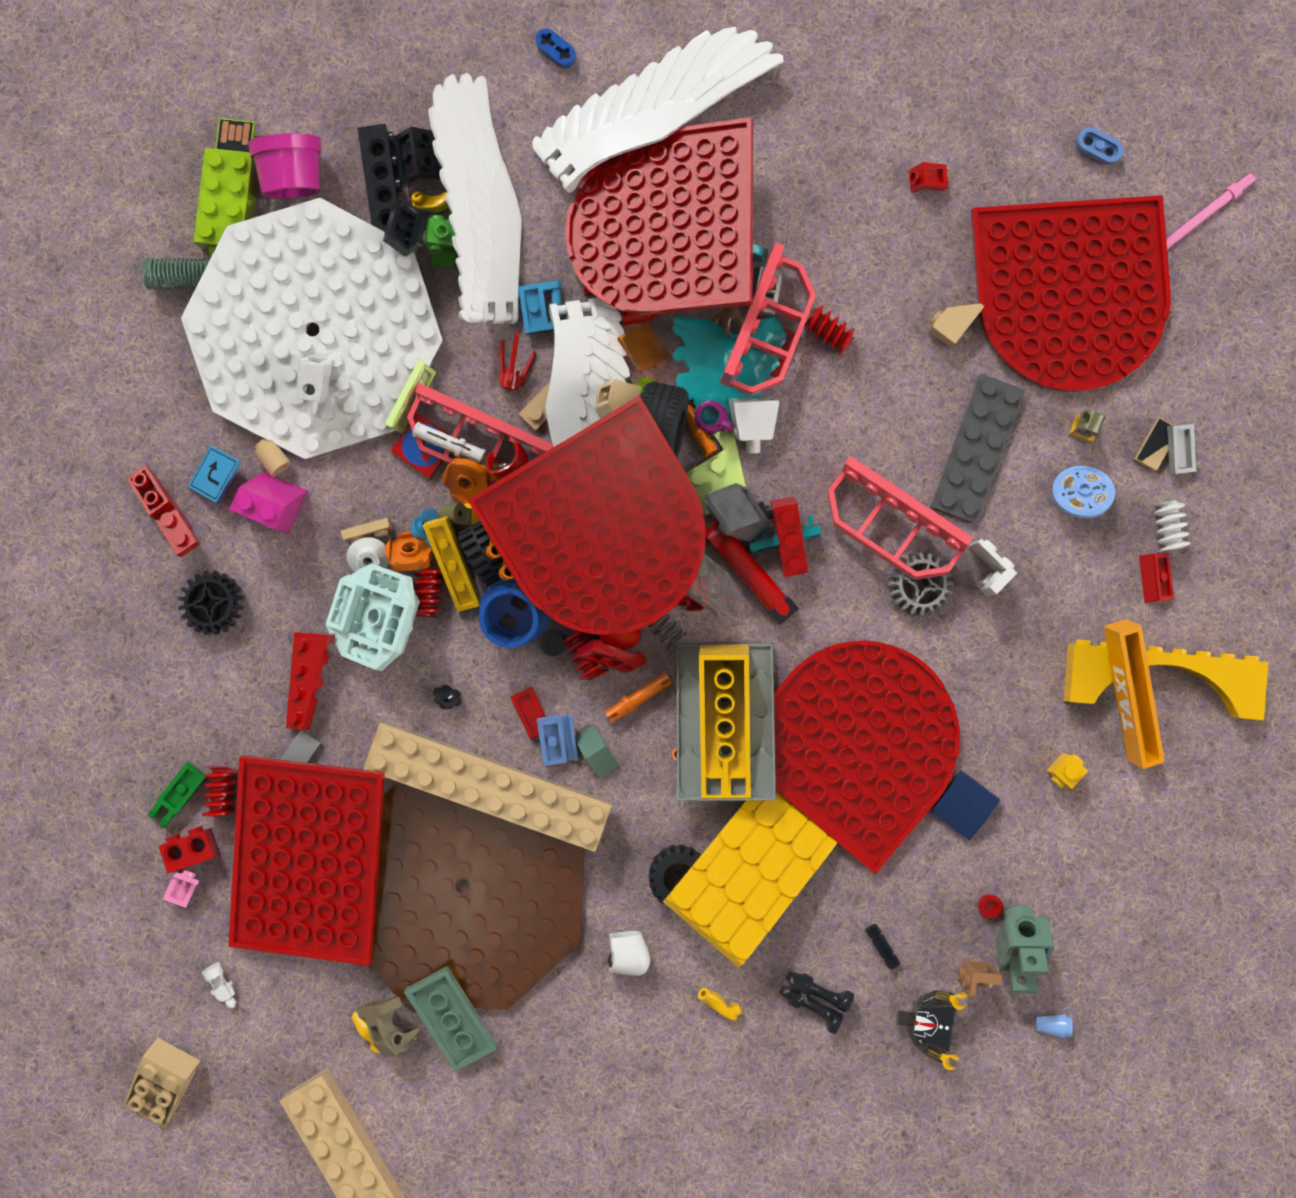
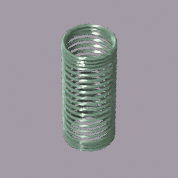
[142,257,211,290]

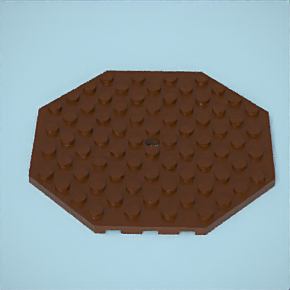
[370,768,585,1010]

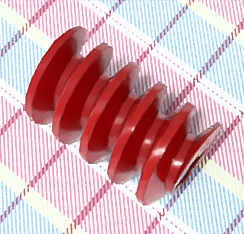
[803,305,855,356]
[413,568,444,618]
[562,631,609,681]
[202,766,237,817]

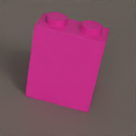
[230,472,308,534]

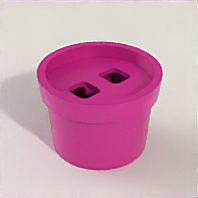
[247,133,321,199]

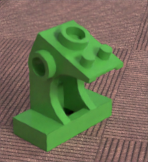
[424,215,458,270]

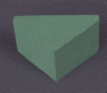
[575,725,619,778]

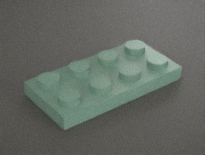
[404,966,497,1071]

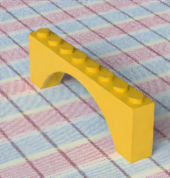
[1063,639,1269,720]

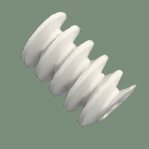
[1153,501,1190,552]

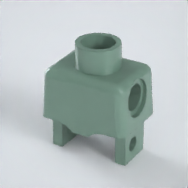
[996,906,1054,994]

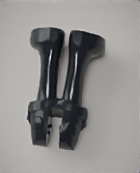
[779,971,854,1035]

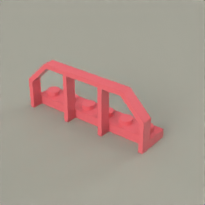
[719,242,816,396]
[407,383,553,484]
[827,456,973,580]

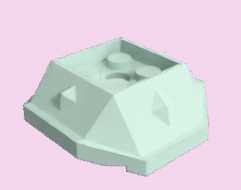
[326,564,420,671]

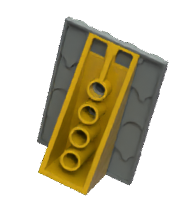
[677,642,776,801]

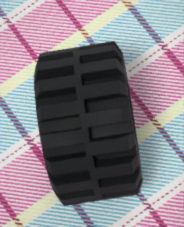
[458,521,510,586]
[649,844,701,908]

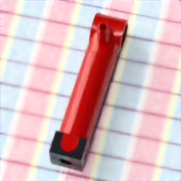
[705,520,799,625]

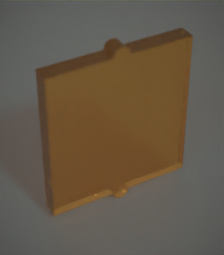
[617,322,670,374]

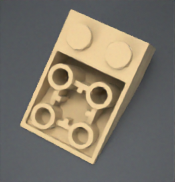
[123,1038,200,1128]

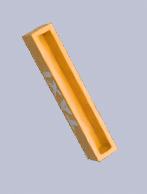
[1104,619,1165,769]

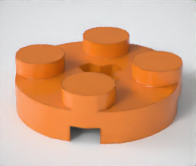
[442,457,491,503]
[385,531,434,572]

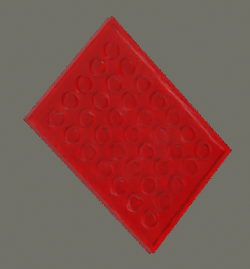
[228,755,385,966]

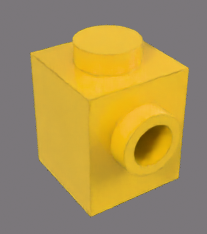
[1046,753,1088,789]

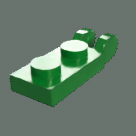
[147,761,207,828]

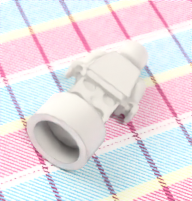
[201,962,236,1008]

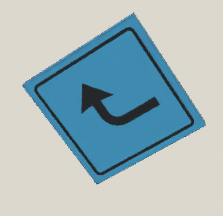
[188,445,242,504]

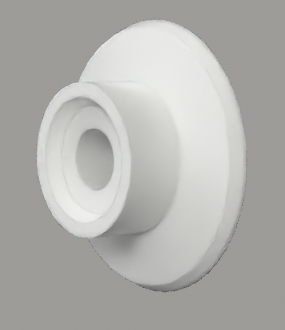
[347,537,389,572]

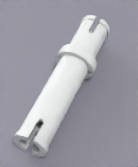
[412,422,485,464]

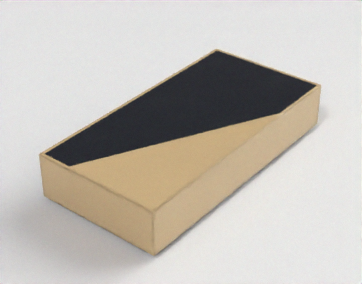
[1133,418,1172,472]

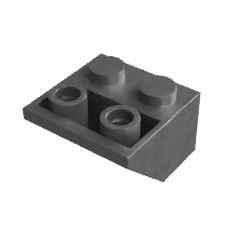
[703,483,771,542]

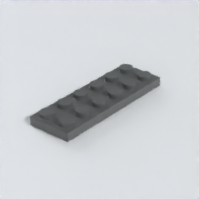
[930,373,1026,524]

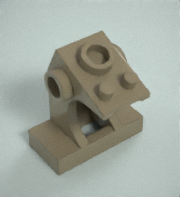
[356,997,420,1057]

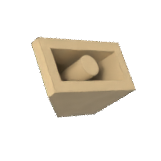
[928,303,984,349]

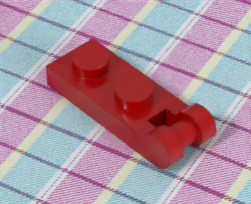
[578,640,646,673]

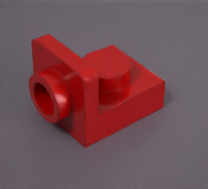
[909,162,948,193]

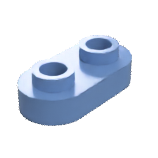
[1076,127,1123,165]

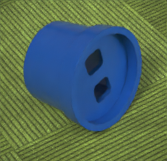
[479,574,551,648]

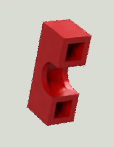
[770,497,808,577]

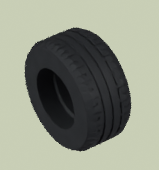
[641,381,689,458]

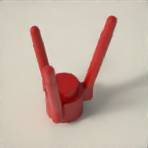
[498,332,536,391]

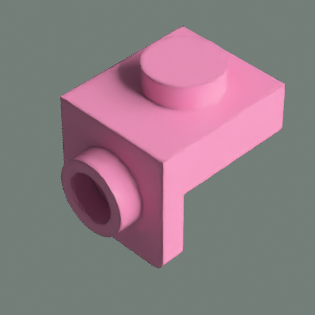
[162,869,199,908]

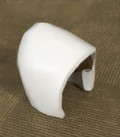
[608,931,650,976]

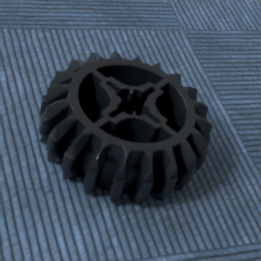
[178,571,245,635]

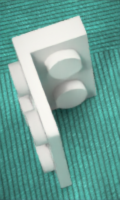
[969,539,1017,597]

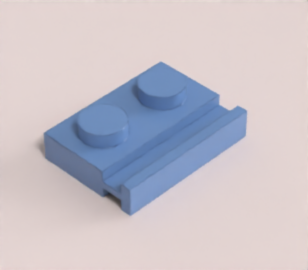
[536,713,578,766]

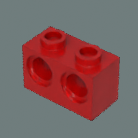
[158,826,220,874]

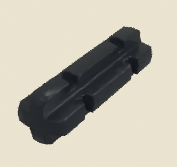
[865,923,900,970]

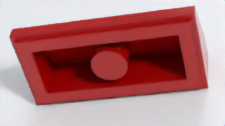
[1139,552,1174,603]

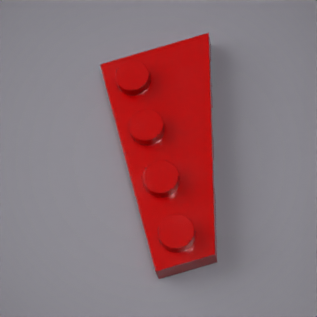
[286,632,335,730]

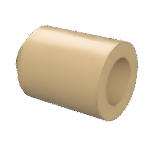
[254,439,291,477]

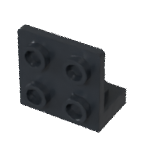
[394,126,442,184]

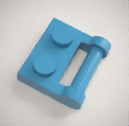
[518,281,565,335]

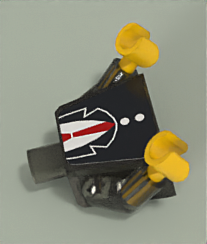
[896,990,967,1070]

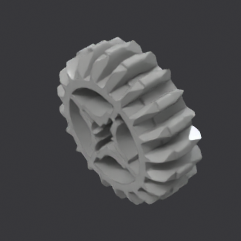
[888,552,954,617]

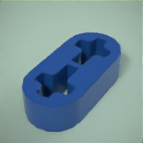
[536,28,576,68]

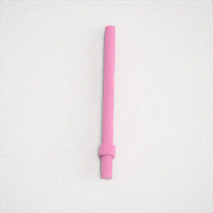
[1166,173,1256,250]

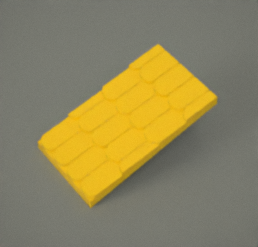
[663,790,838,968]

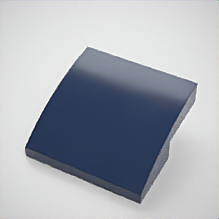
[931,770,1000,841]

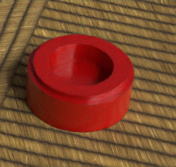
[977,894,1003,919]

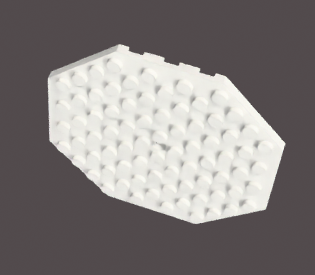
[181,198,443,459]

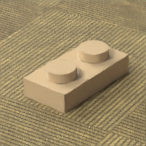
[519,382,550,432]
[341,518,394,544]

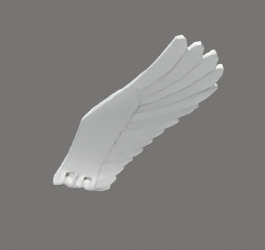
[532,27,784,193]
[428,73,522,324]
[545,298,630,447]

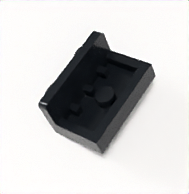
[382,201,429,257]

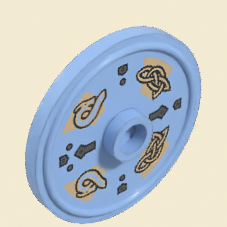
[1052,466,1115,518]

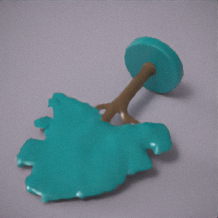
[672,244,786,424]

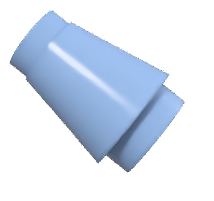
[1036,1014,1073,1039]

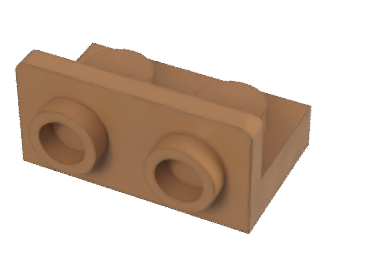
[957,960,1002,997]

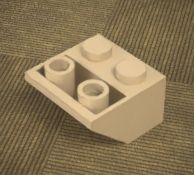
[595,379,641,418]

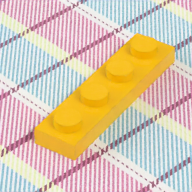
[423,516,481,612]

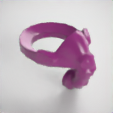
[695,401,734,434]

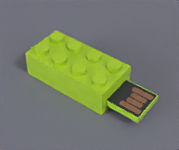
[193,118,258,255]

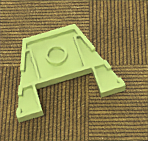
[686,419,746,516]

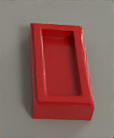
[510,686,547,740]

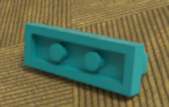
[748,515,821,554]

